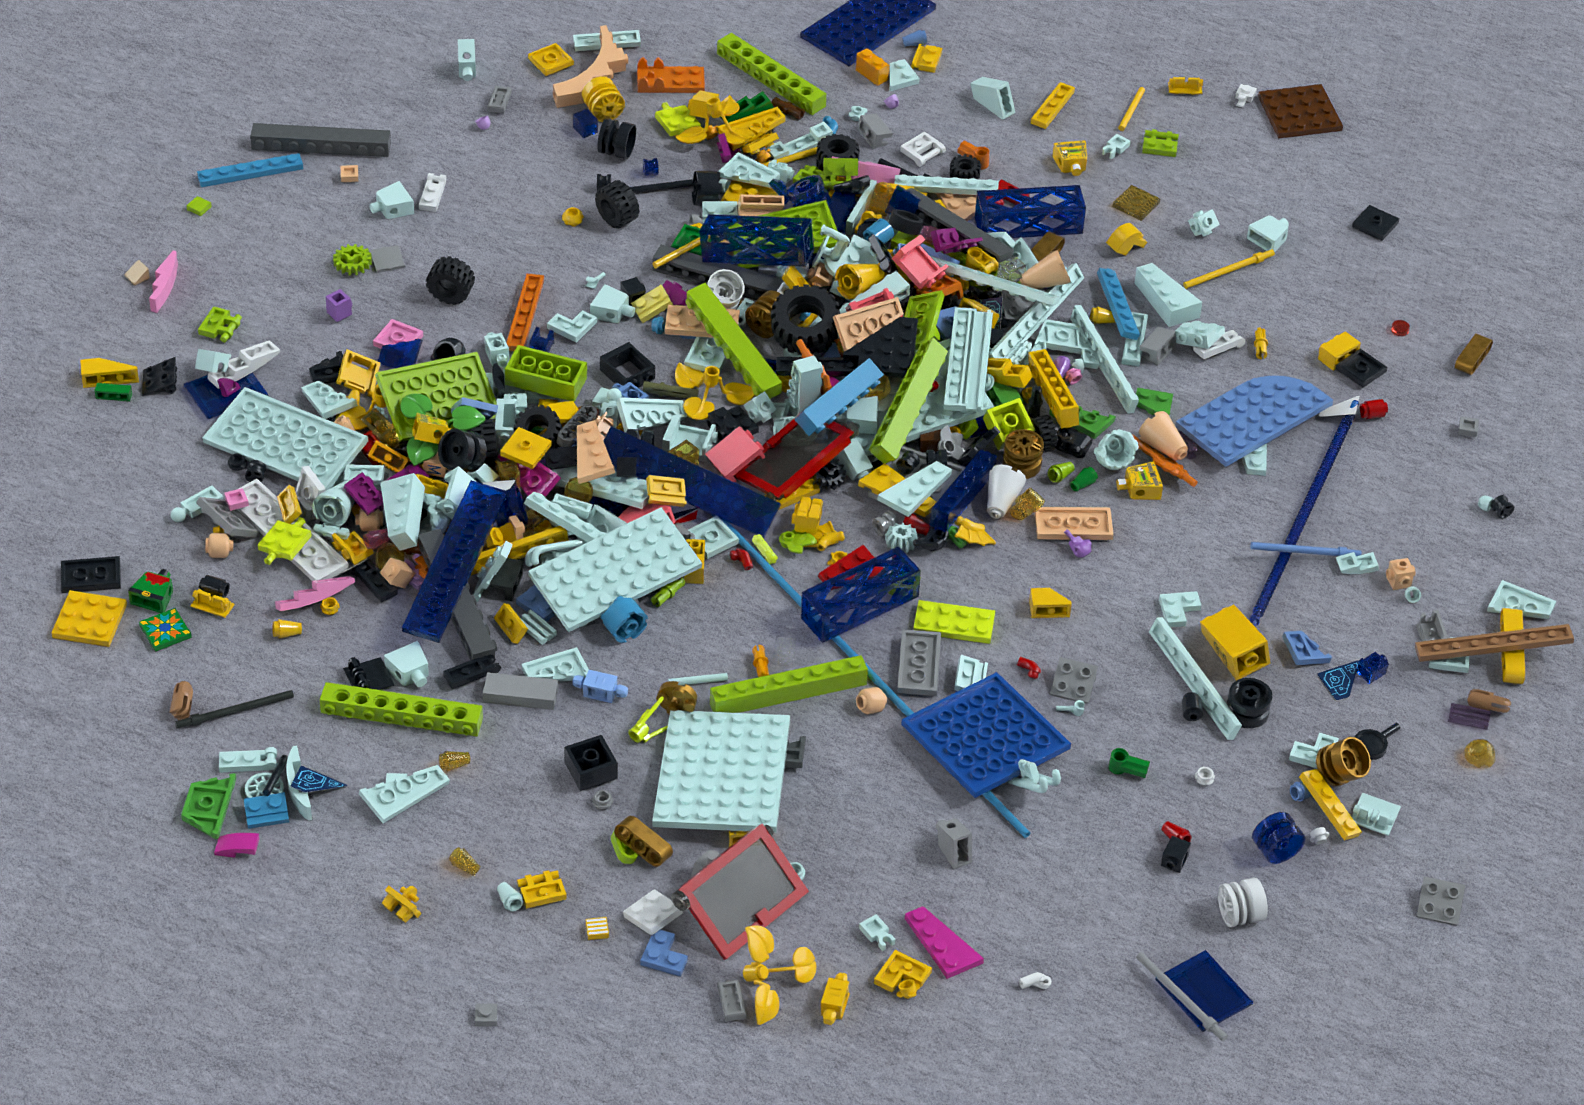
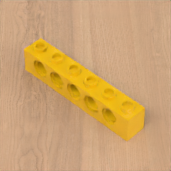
[1028,349,1079,429]

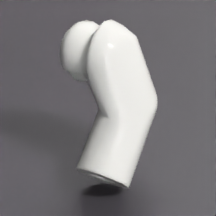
[1019,972,1052,989]

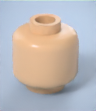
[355,508,383,532]
[205,533,233,558]
[856,687,887,714]

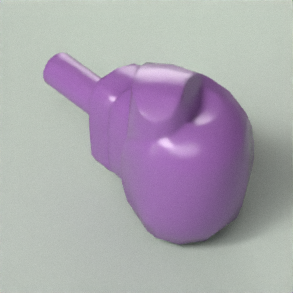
[1064,529,1092,558]

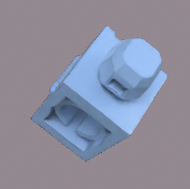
[573,670,628,703]

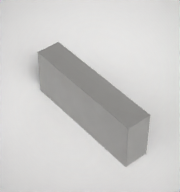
[483,672,558,710]

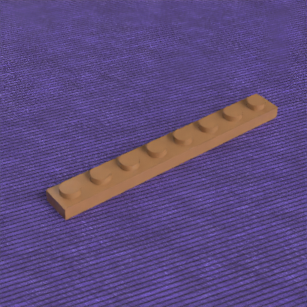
[1415,624,1574,662]

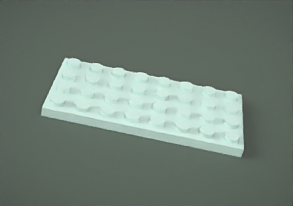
[202,387,368,491]
[528,507,702,632]

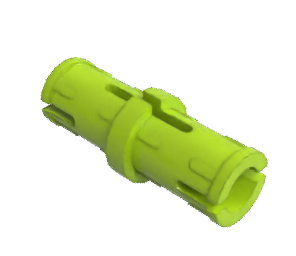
[651,578,685,607]

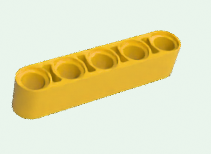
[1500,608,1525,684]

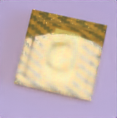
[1112,185,1160,221]

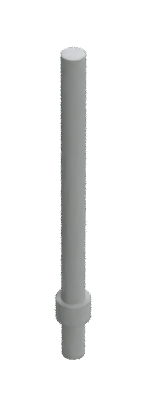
[1136,952,1228,1042]

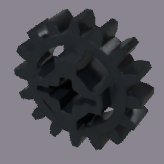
[808,456,846,490]

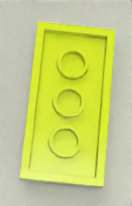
[913,600,995,644]

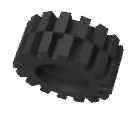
[949,154,981,180]
[1031,415,1058,450]

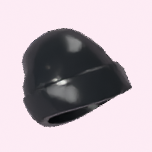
[430,337,466,361]

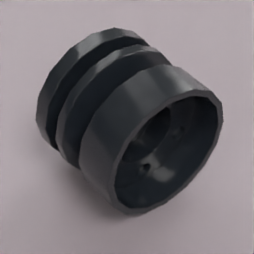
[597,118,637,159]

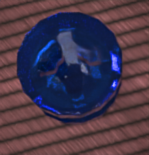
[643,158,659,176]

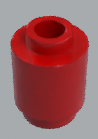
[1359,399,1388,419]

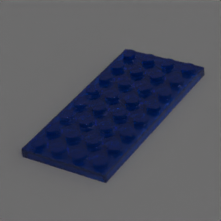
[800,0,936,66]

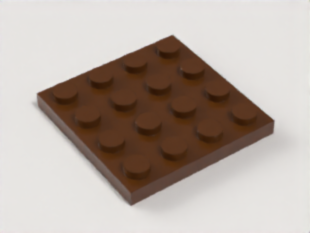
[1258,84,1343,139]

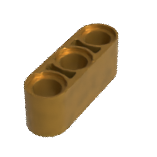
[1031,232,1065,262]
[1455,333,1493,375]
[614,816,673,867]

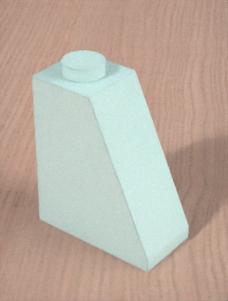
[970,77,1016,119]
[832,429,873,481]

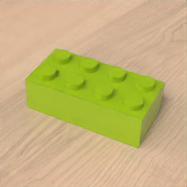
[505,345,587,402]

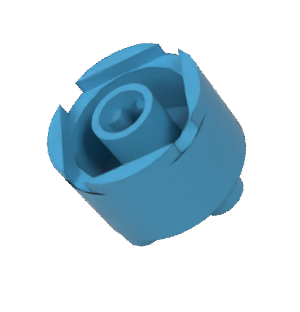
[601,596,648,643]

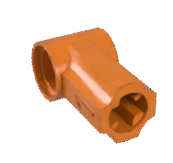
[958,140,990,170]

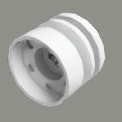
[707,269,745,309]
[1218,877,1268,927]

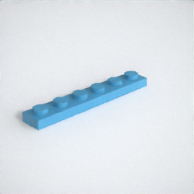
[197,153,303,187]
[1097,268,1140,340]

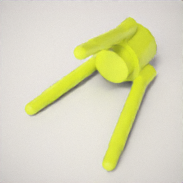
[628,696,668,743]

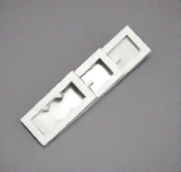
[207,340,280,389]

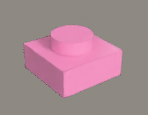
[224,488,249,511]

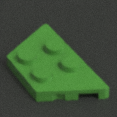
[181,773,236,839]

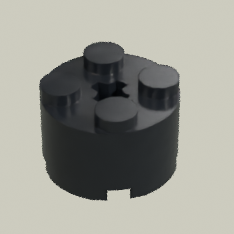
[692,171,722,206]

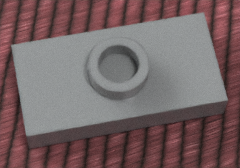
[487,86,512,114]
[717,980,747,1021]

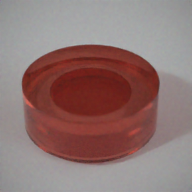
[1391,320,1410,337]

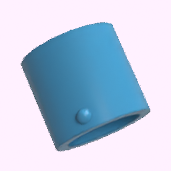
[863,219,894,244]

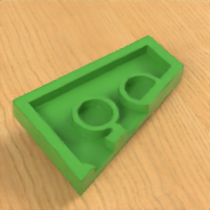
[1049,406,1116,439]

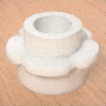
[1195,767,1215,785]
[1310,827,1329,845]

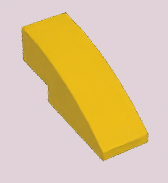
[987,358,1033,388]

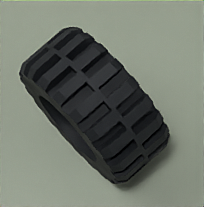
[771,284,840,355]

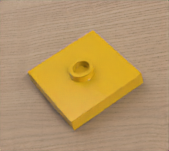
[528,43,574,76]
[782,264,811,290]
[500,427,552,469]

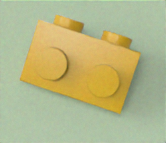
[332,531,374,565]

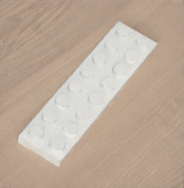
[237,479,349,581]

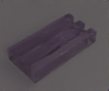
[1448,703,1491,730]

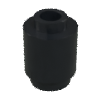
[199,575,230,598]
[1182,692,1203,721]

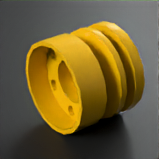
[582,76,625,122]

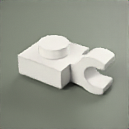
[1235,84,1257,108]

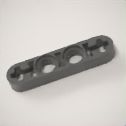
[556,405,598,448]

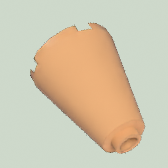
[1019,250,1071,289]
[1139,411,1188,460]

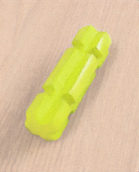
[752,534,778,564]

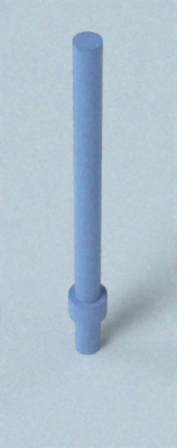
[1250,542,1362,557]

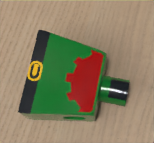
[128,569,173,613]

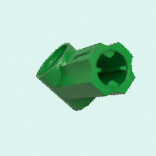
[1108,748,1150,778]

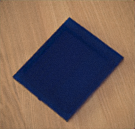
[184,373,268,419]
[1155,950,1253,1032]

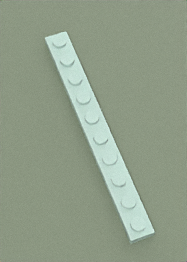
[988,263,1084,359]

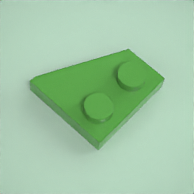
[1136,388,1173,415]

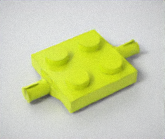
[655,102,701,137]
[258,517,312,565]

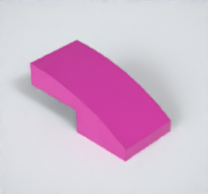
[214,833,260,858]

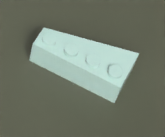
[1134,263,1202,327]
[784,356,823,416]
[380,473,425,550]

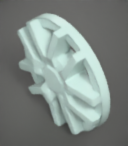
[245,772,284,798]

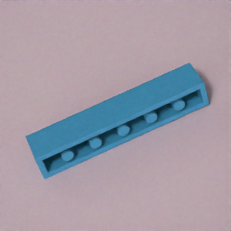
[794,358,884,436]

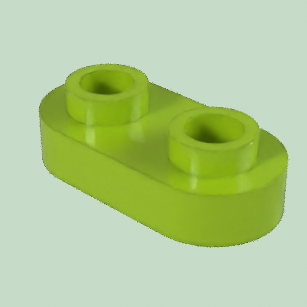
[611,831,638,864]

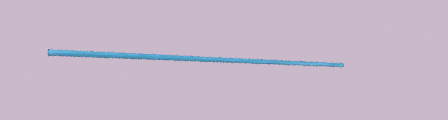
[705,504,1030,838]

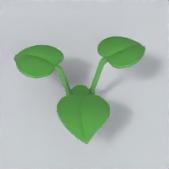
[401,394,486,466]

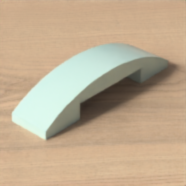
[766,122,833,160]
[286,746,312,821]

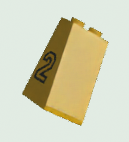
[1200,604,1271,680]

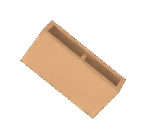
[737,195,784,220]

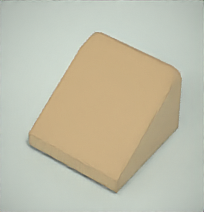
[124,260,150,286]

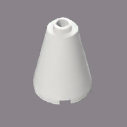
[987,465,1026,519]

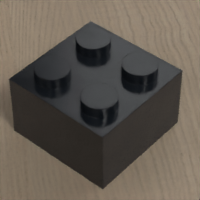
[564,735,618,791]

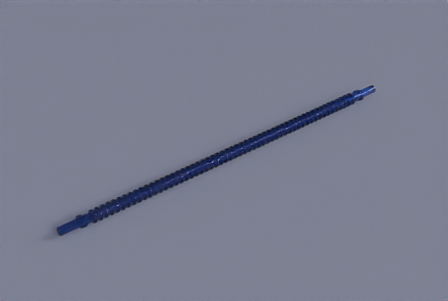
[1249,400,1359,627]

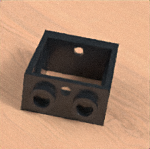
[600,342,655,388]

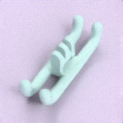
[525,539,587,567]
[1007,759,1061,793]

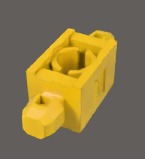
[821,972,850,1025]

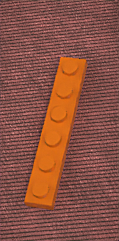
[506,273,544,351]

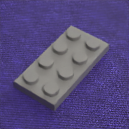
[897,629,941,696]

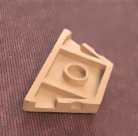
[936,193,983,221]

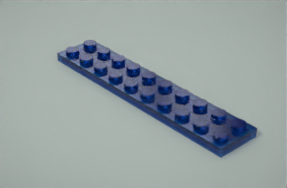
[603,426,781,538]
[402,480,507,643]

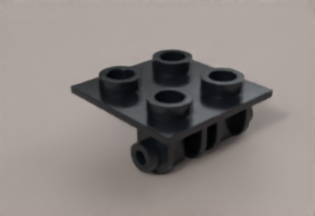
[142,357,177,396]
[343,657,394,690]

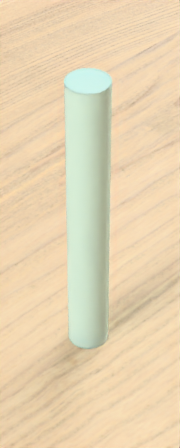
[668,673,728,685]

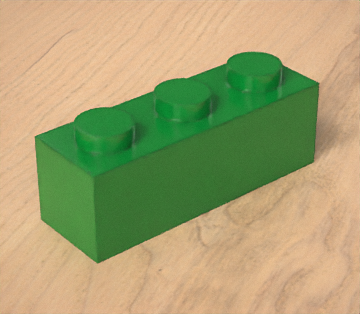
[94,383,132,402]

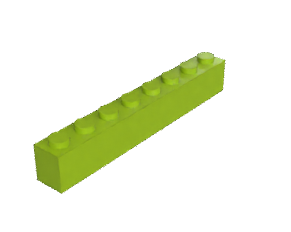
[686,283,782,399]
[869,338,948,464]
[710,655,868,713]

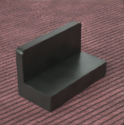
[490,558,523,601]

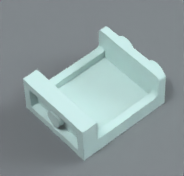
[495,399,516,455]
[662,415,718,462]
[437,466,481,528]

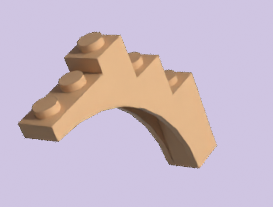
[553,25,628,108]

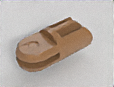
[169,681,193,720]
[1468,689,1511,713]

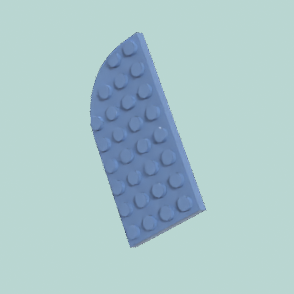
[1175,376,1333,467]

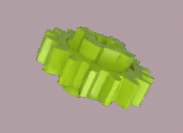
[333,244,372,276]

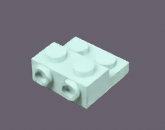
[1175,321,1225,349]

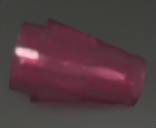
[363,528,390,549]

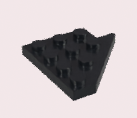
[843,317,918,378]

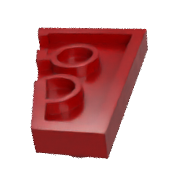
[818,544,887,590]

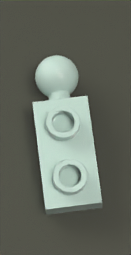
[600,388,622,442]
[170,486,223,522]

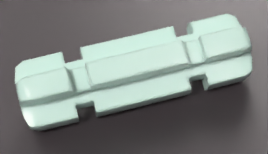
[1009,341,1032,365]
[313,524,350,540]

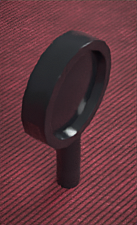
[1355,723,1401,760]

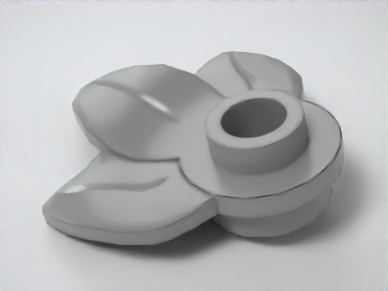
[938,425,965,460]

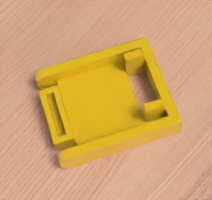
[337,349,380,397]

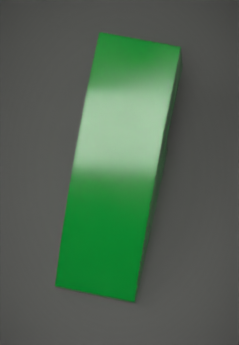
[720,91,774,123]

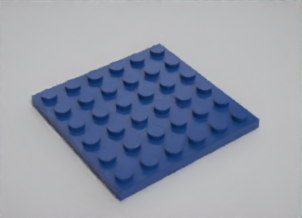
[901,672,1071,798]

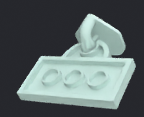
[812,224,879,302]

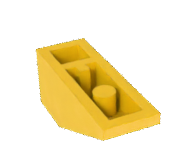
[80,358,139,388]

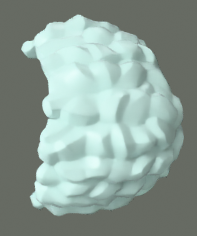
[1094,429,1139,470]
[418,493,450,535]

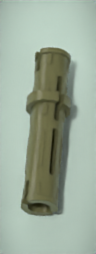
[643,381,699,399]

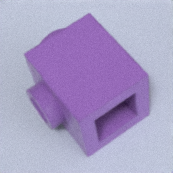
[325,289,352,322]

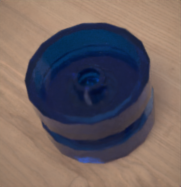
[786,175,831,207]
[490,484,528,527]
[1252,812,1306,864]

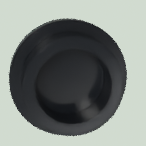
[228,453,247,471]

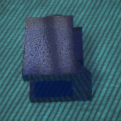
[529,327,555,353]

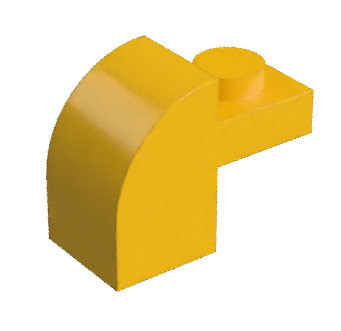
[1106,223,1147,256]

